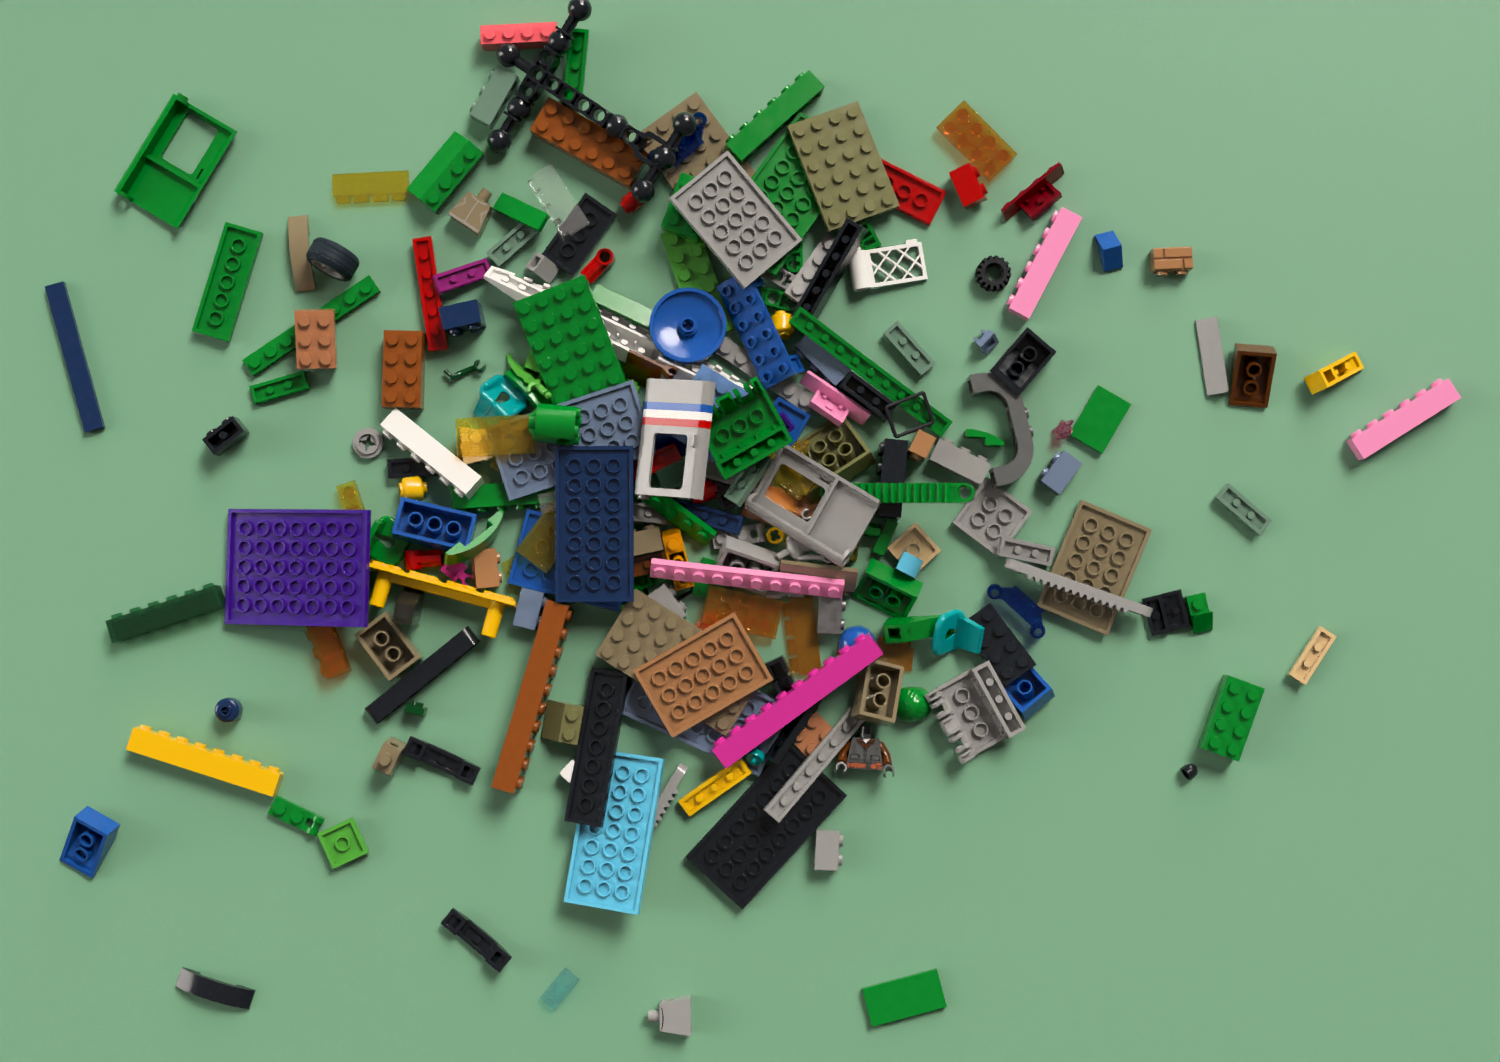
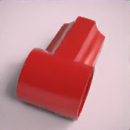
[580,248,615,284]
[404,550,443,570]

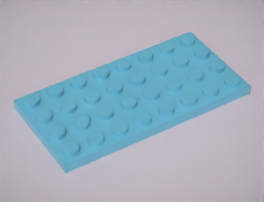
[564,751,665,915]

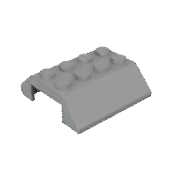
[924,660,1026,764]

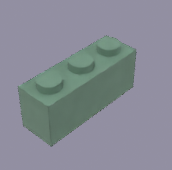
[470,65,520,130]

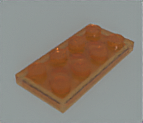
[936,100,1017,182]
[700,585,784,639]

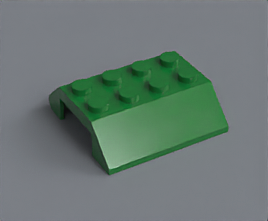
[709,376,793,480]

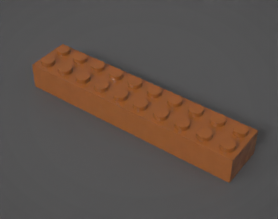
[491,599,574,794]

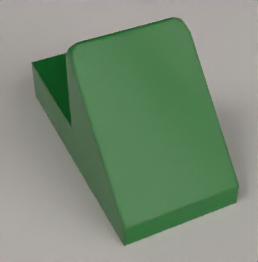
[1185,593,1213,634]

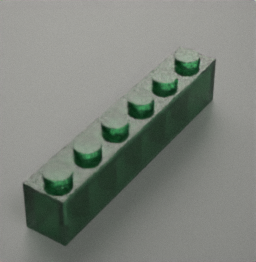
[105,583,225,643]

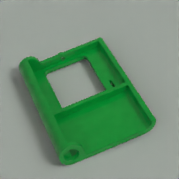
[114,93,237,229]

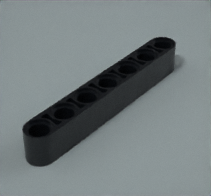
[365,626,480,724]

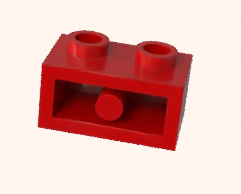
[949,162,988,210]

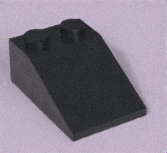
[990,327,1056,396]

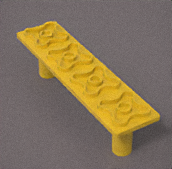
[369,560,517,639]

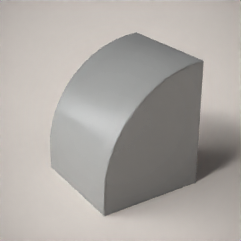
[525,252,560,284]

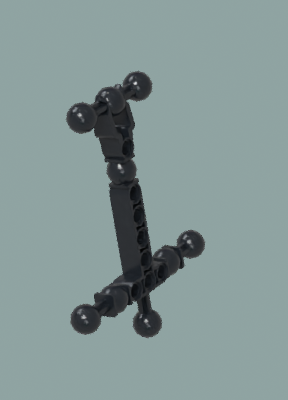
[487,0,697,203]

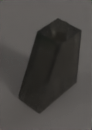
[392,587,425,625]

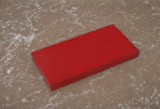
[881,159,947,226]

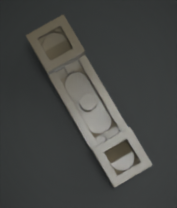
[288,215,316,292]

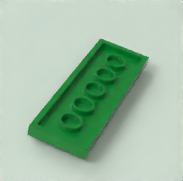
[192,222,264,342]

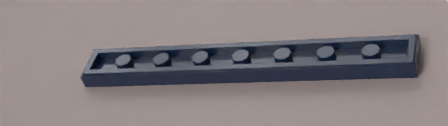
[45,281,105,433]

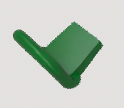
[370,516,411,566]

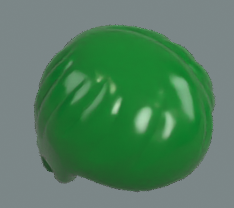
[896,687,933,722]

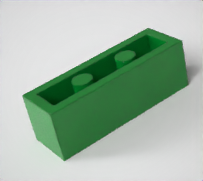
[872,518,898,556]

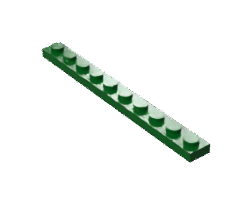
[788,306,952,437]

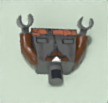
[834,726,894,778]

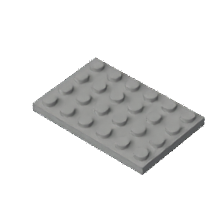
[669,150,802,289]

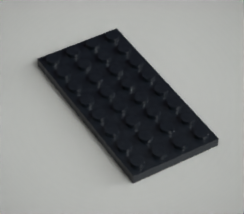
[686,745,847,909]

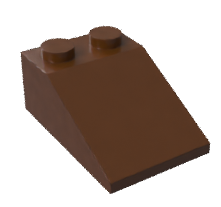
[1228,343,1277,408]

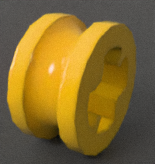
[766,527,784,544]

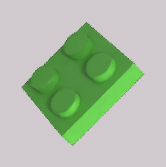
[317,817,370,869]

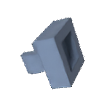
[973,330,999,356]

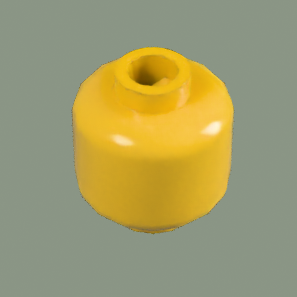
[771,310,795,340]
[398,476,428,501]

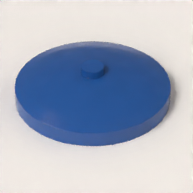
[649,288,727,364]

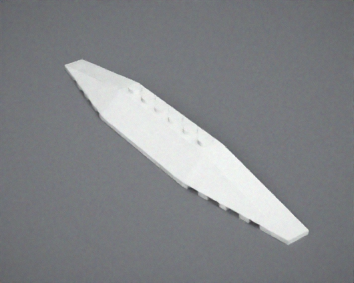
[483,266,753,389]

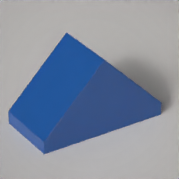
[1094,231,1123,272]

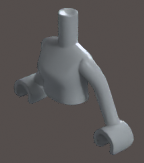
[776,509,834,565]

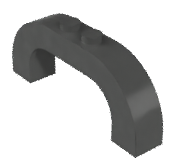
[966,373,1034,489]

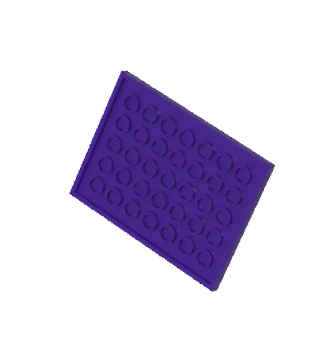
[225,509,371,627]

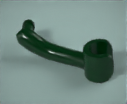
[444,360,486,380]

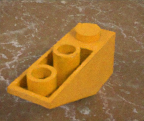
[661,527,694,591]

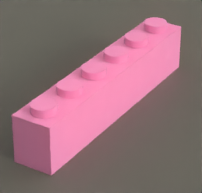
[1006,207,1082,321]
[1346,378,1461,460]

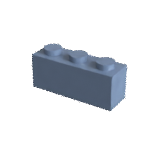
[795,335,852,388]

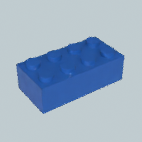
[392,497,478,551]

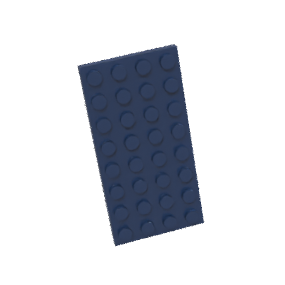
[555,446,634,602]

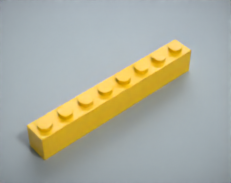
[126,724,284,797]

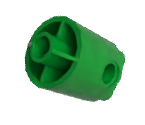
[528,403,582,446]

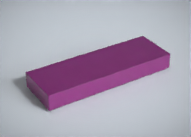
[432,258,490,295]

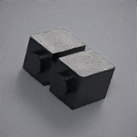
[765,655,796,694]

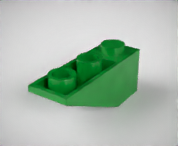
[883,615,947,643]

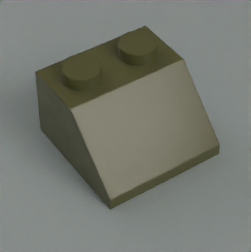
[541,699,585,745]

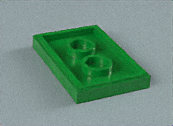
[1069,385,1131,454]

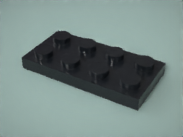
[542,192,617,277]
[969,603,1037,688]

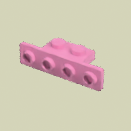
[800,370,871,427]

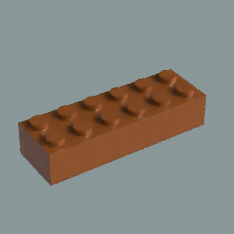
[530,97,649,191]

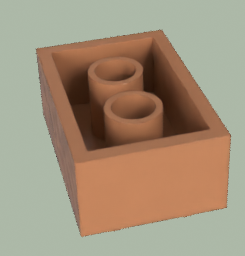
[294,309,337,369]

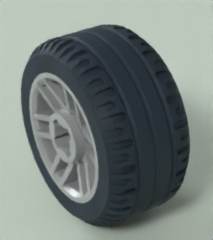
[306,237,359,282]

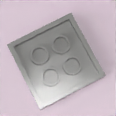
[952,477,1033,558]

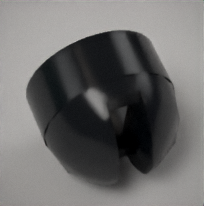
[1180,764,1198,781]

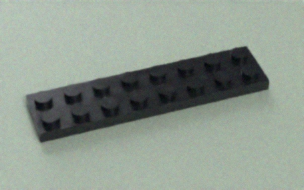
[564,668,630,828]

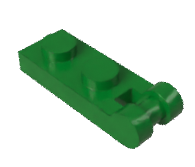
[268,795,325,836]

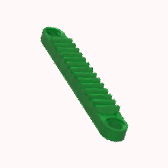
[820,483,976,504]

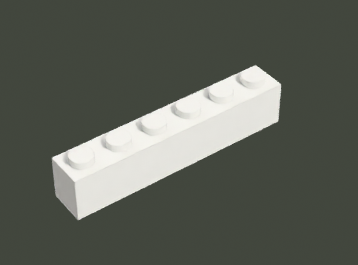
[380,408,484,499]

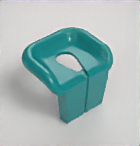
[473,375,529,427]
[931,609,985,656]

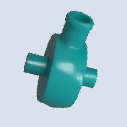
[742,748,765,765]

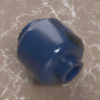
[215,697,243,723]

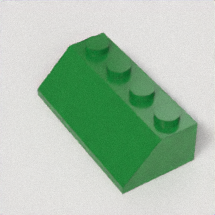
[406,131,484,214]

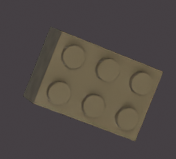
[355,611,424,681]
[851,660,904,726]

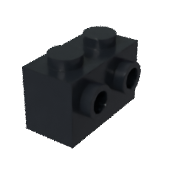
[202,416,250,456]

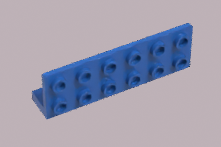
[717,276,805,389]

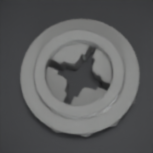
[353,428,384,458]

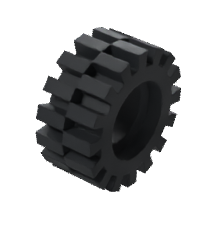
[975,255,1011,292]

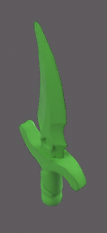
[507,353,552,399]

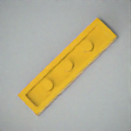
[678,758,752,817]

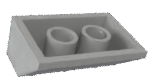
[715,535,780,596]

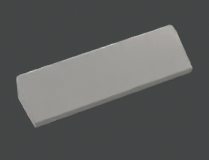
[1195,317,1229,396]

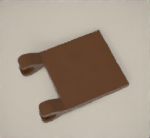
[623,349,677,388]

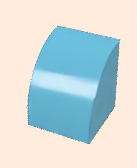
[895,551,924,579]

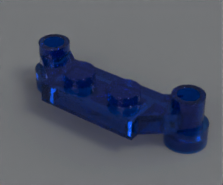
[648,112,707,168]
[987,583,1045,638]

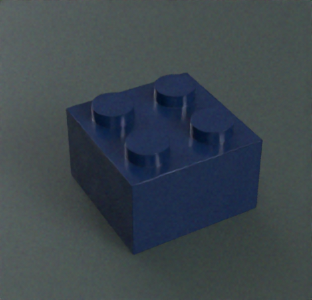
[439,299,486,337]

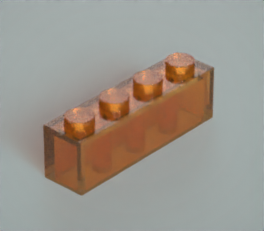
[305,626,352,679]

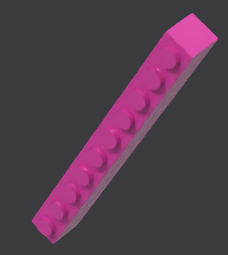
[712,633,883,768]

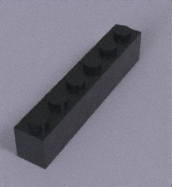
[789,218,868,319]

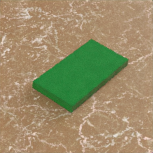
[862,968,947,1027]

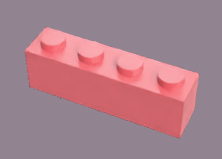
[480,22,558,51]

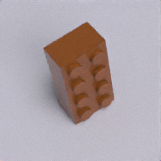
[382,330,426,410]

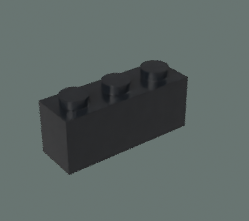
[839,371,897,423]

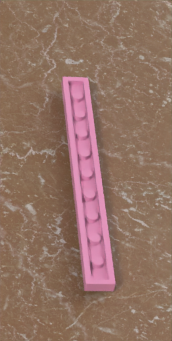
[650,558,845,599]

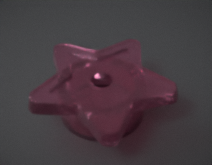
[1052,420,1074,440]

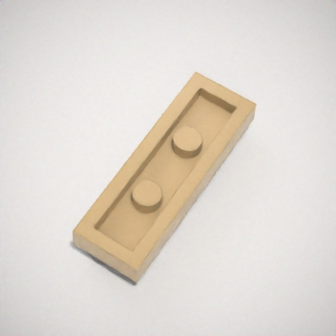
[1288,626,1337,685]

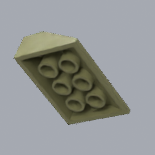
[786,418,876,504]

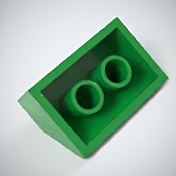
[852,558,923,617]

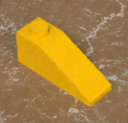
[1304,351,1364,395]

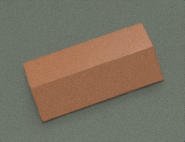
[741,482,820,527]

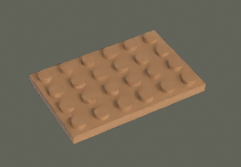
[633,612,774,738]

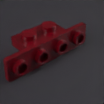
[1001,162,1064,221]

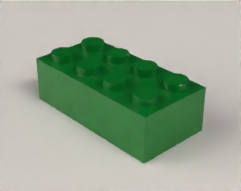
[1197,675,1265,762]

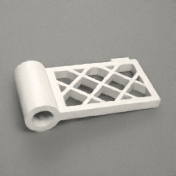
[849,239,928,292]

